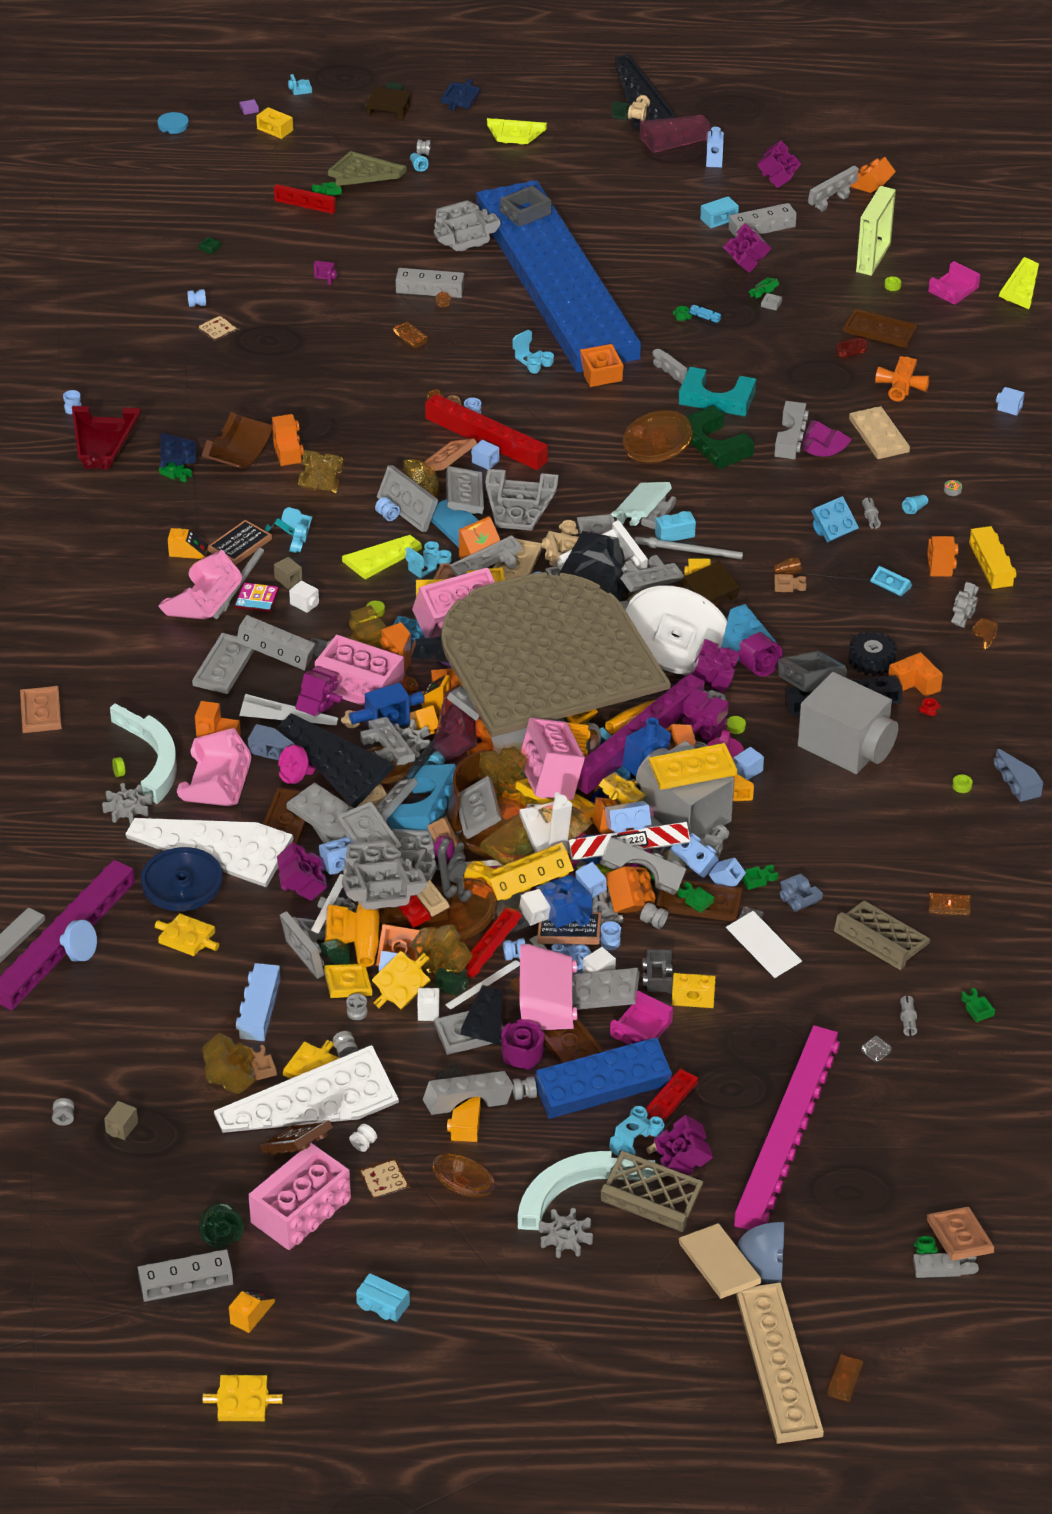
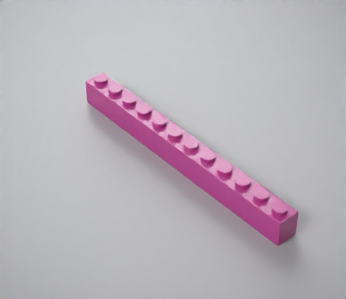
[734,1026,840,1230]

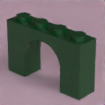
[678,406,754,470]

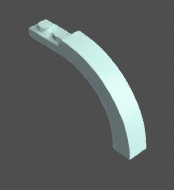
[110,704,177,804]
[518,1151,655,1230]

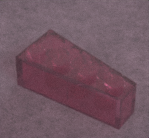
[640,115,710,153]
[433,685,477,761]

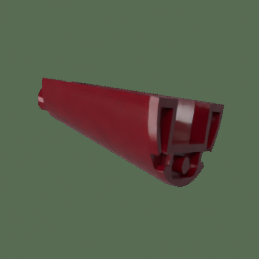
[72,406,141,470]

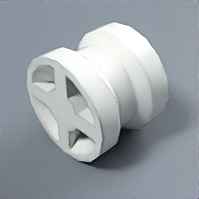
[349,1124,377,1152]

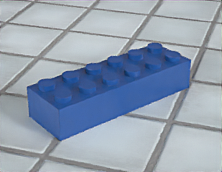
[535,1037,672,1119]

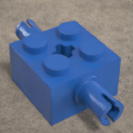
[349,682,424,728]
[622,717,671,776]
[536,874,592,928]

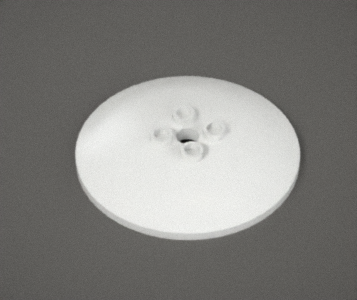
[625,585,727,675]

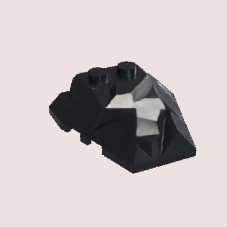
[558,531,629,602]

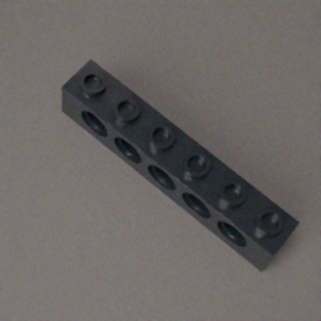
[785,675,903,716]

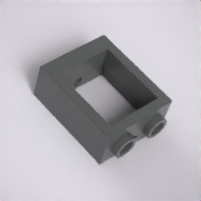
[500,185,551,227]

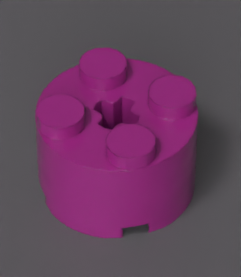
[739,632,783,677]
[501,1019,544,1070]

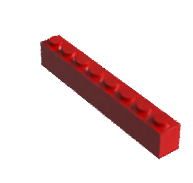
[425,394,548,470]

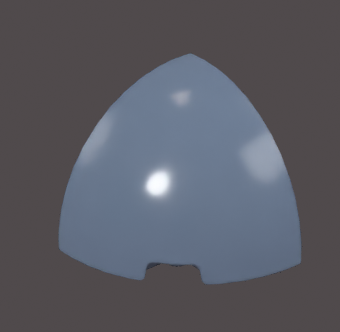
[737,1222,784,1284]

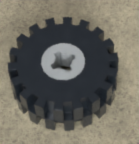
[848,631,897,676]

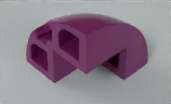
[803,420,852,456]

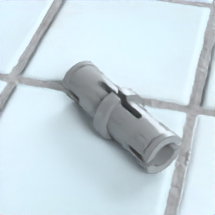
[862,498,881,529]
[900,996,917,1036]

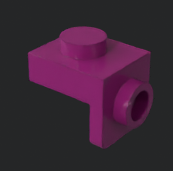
[314,261,337,285]

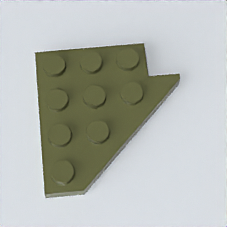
[328,151,407,186]

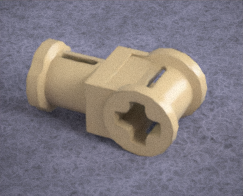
[628,95,650,121]

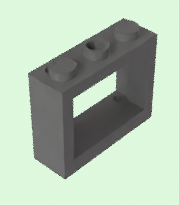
[778,650,847,692]

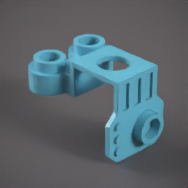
[513,330,554,373]
[281,507,312,553]
[405,541,451,578]
[609,1106,664,1157]

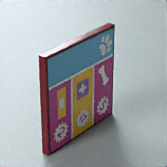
[234,582,279,612]

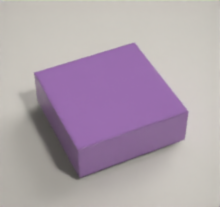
[240,99,259,115]

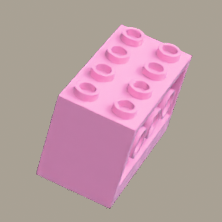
[412,568,495,638]
[315,635,405,706]
[518,717,585,800]
[248,1143,351,1250]

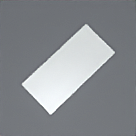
[726,911,802,978]

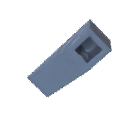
[248,724,296,760]
[994,749,1043,802]

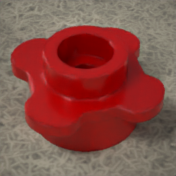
[918,698,940,716]

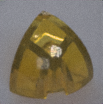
[403,460,440,498]
[538,804,593,840]

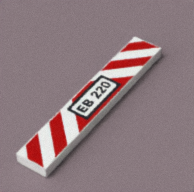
[568,822,690,861]

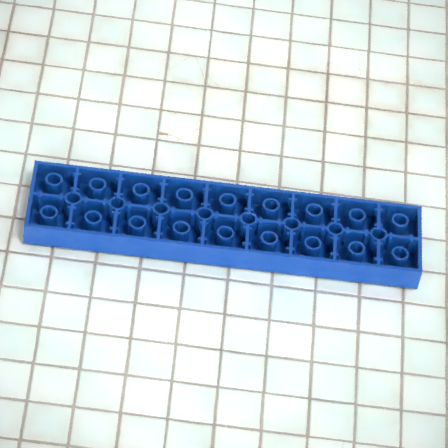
[476,180,641,373]

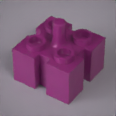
[757,140,801,188]
[723,223,772,273]
[691,639,739,693]
[295,666,343,716]
[682,689,729,741]
[277,842,327,901]
[654,1115,713,1181]

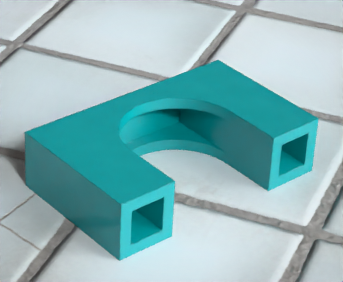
[679,367,756,417]

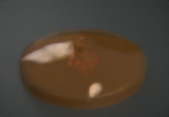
[623,410,693,463]
[419,878,497,944]

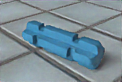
[690,305,721,323]

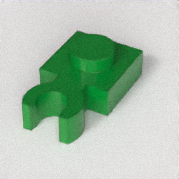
[312,182,342,196]
[749,277,779,298]
[159,462,192,482]
[742,865,778,890]
[677,882,714,913]
[961,988,995,1022]

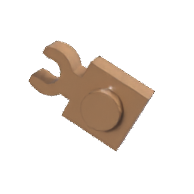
[774,574,806,592]
[249,1045,277,1080]

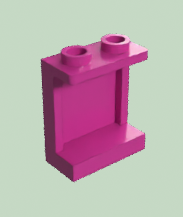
[928,261,980,305]
[610,990,673,1045]

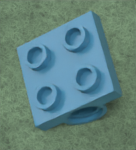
[811,496,859,543]

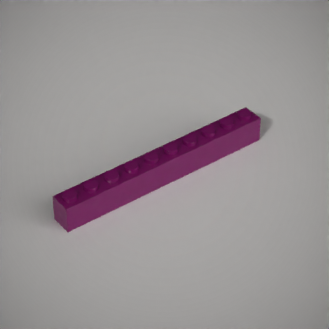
[576,674,705,794]
[0,860,135,1011]

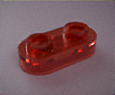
[836,338,868,358]

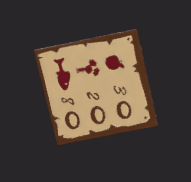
[196,315,239,341]
[358,1158,411,1199]

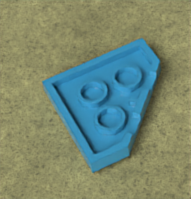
[721,604,777,661]

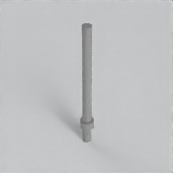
[635,537,743,559]
[213,548,264,619]

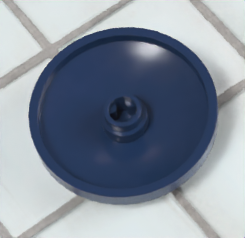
[141,847,223,911]

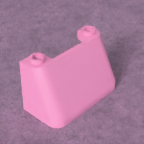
[159,550,242,619]
[177,728,251,806]
[520,944,577,1030]

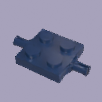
[441,78,481,111]

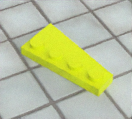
[999,257,1039,309]
[342,535,422,579]

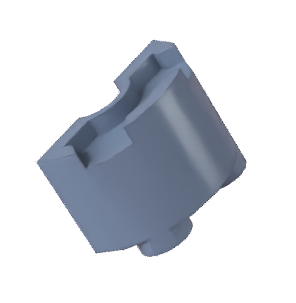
[780,874,823,912]

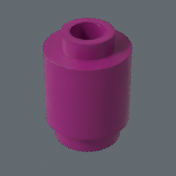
[433,835,454,866]

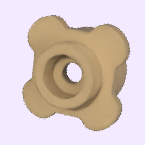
[559,520,578,536]
[341,710,360,728]

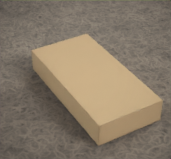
[416,880,449,917]

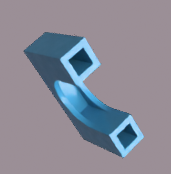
[386,764,456,831]

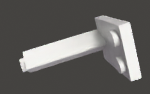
[556,520,648,570]
[519,792,574,853]

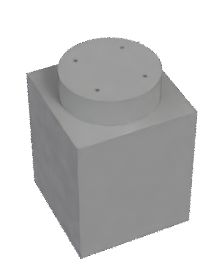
[798,672,898,774]
[636,741,734,839]

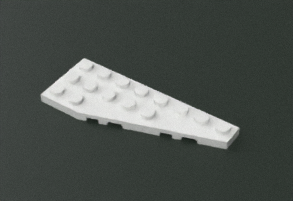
[126,818,294,887]
[214,1045,399,1133]

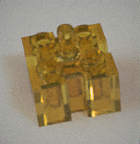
[298,450,343,494]
[346,605,387,649]
[477,747,527,797]
[411,925,473,976]
[203,1032,256,1095]

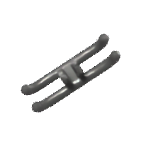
[438,838,472,902]

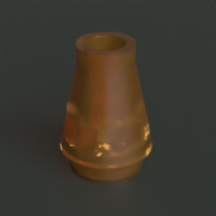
[774,556,802,574]

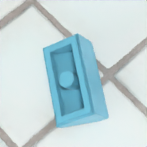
[870,566,912,596]

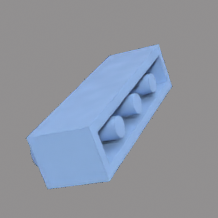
[236,963,280,1041]

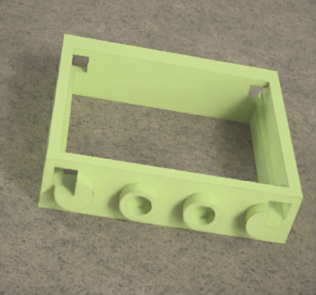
[856,186,896,276]

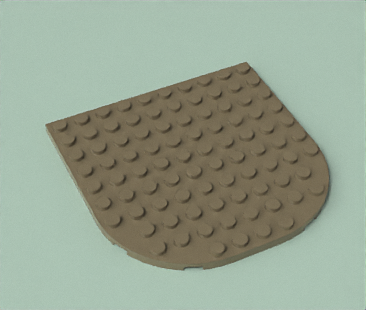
[441,572,671,737]

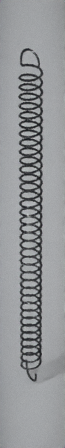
[404,710,465,779]

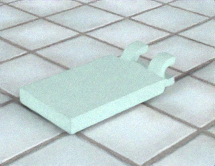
[611,482,672,526]

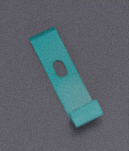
[265,518,295,536]

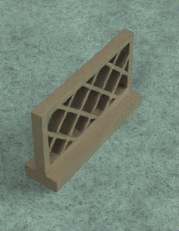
[834,901,930,970]
[601,1150,703,1232]

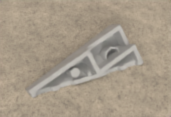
[239,694,338,725]

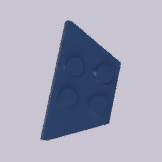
[160,433,196,468]

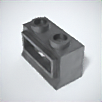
[642,949,673,994]

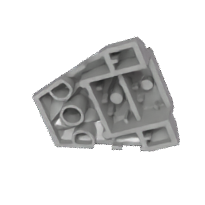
[434,200,501,251]
[485,469,559,531]
[391,829,436,881]
[342,840,427,910]

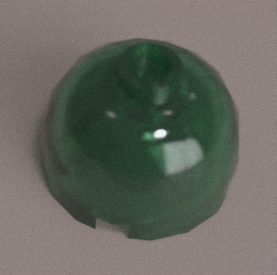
[198,1202,244,1249]

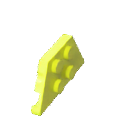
[487,118,547,145]

